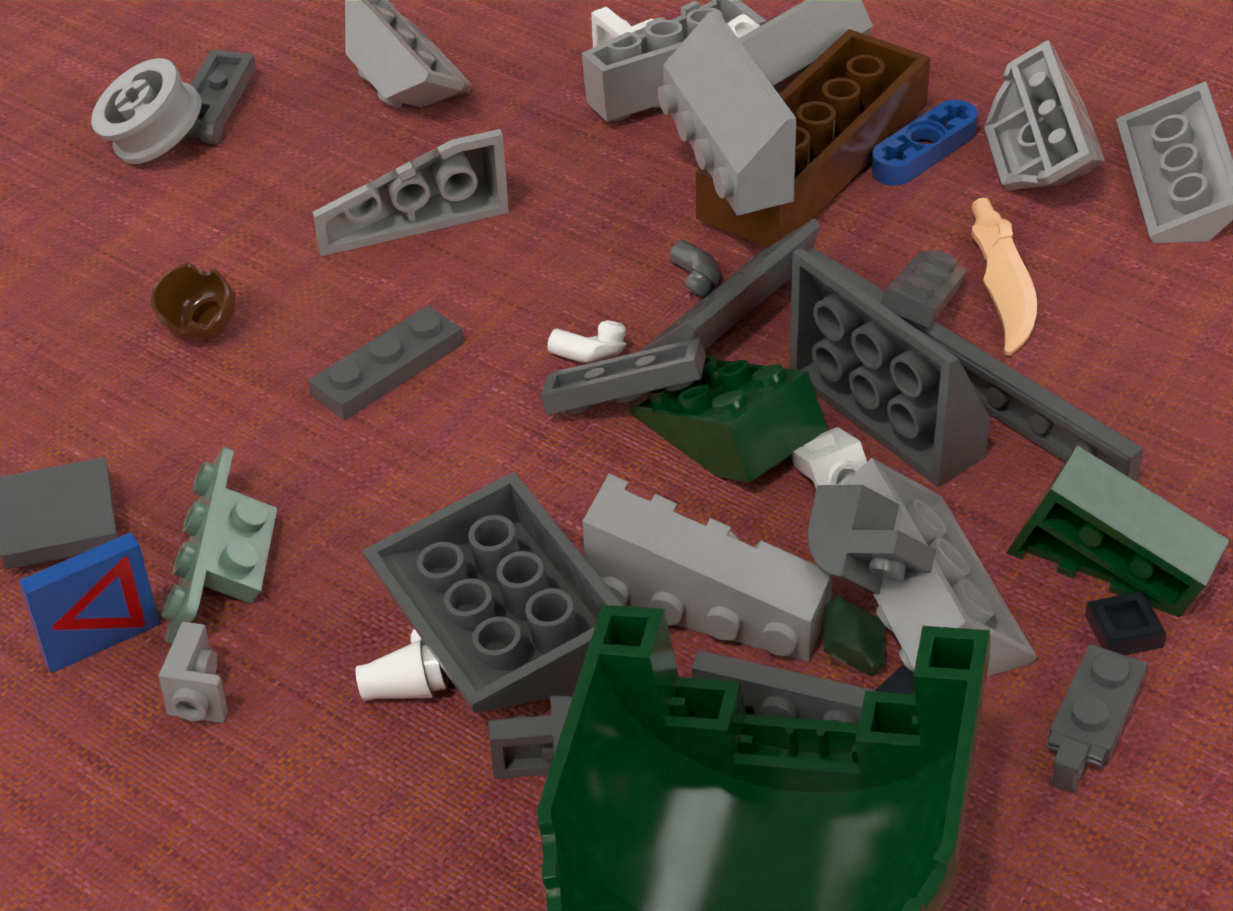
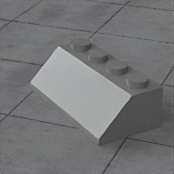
[658,10,796,216]
[844,458,1038,676]

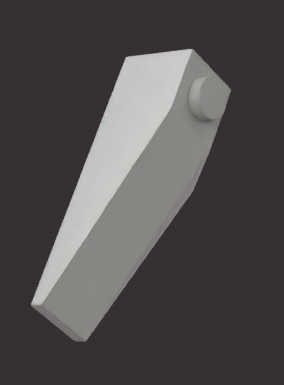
[312,129,509,256]

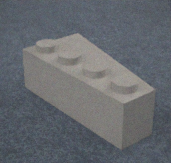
[582,0,767,121]
[582,474,832,662]

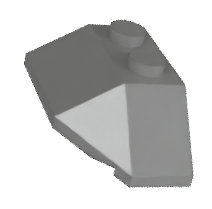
[345,0,473,108]
[984,40,1105,191]

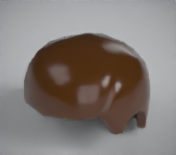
[150,263,236,341]

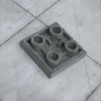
[0,457,118,570]

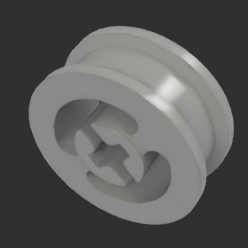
[91,58,201,164]

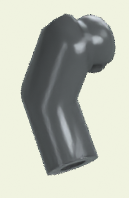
[670,240,720,297]

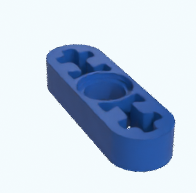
[871,100,978,186]

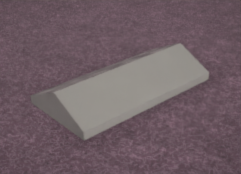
[739,0,873,94]
[1116,81,1233,243]

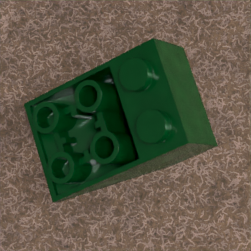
[629,356,828,483]

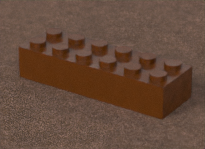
[695,29,931,247]

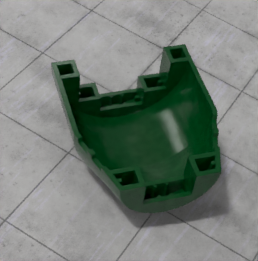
[537,605,990,911]

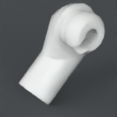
[547,320,627,364]

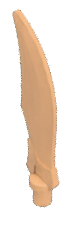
[971,198,1037,356]

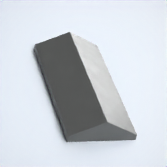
[638,218,821,352]

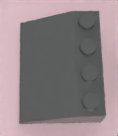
[789,248,990,488]
[362,472,623,713]

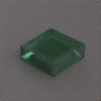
[824,596,885,676]

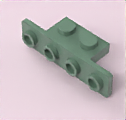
[162,446,277,644]

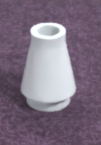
[356,639,449,701]

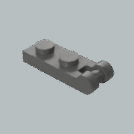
[180,50,256,145]

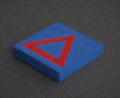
[18,532,160,673]

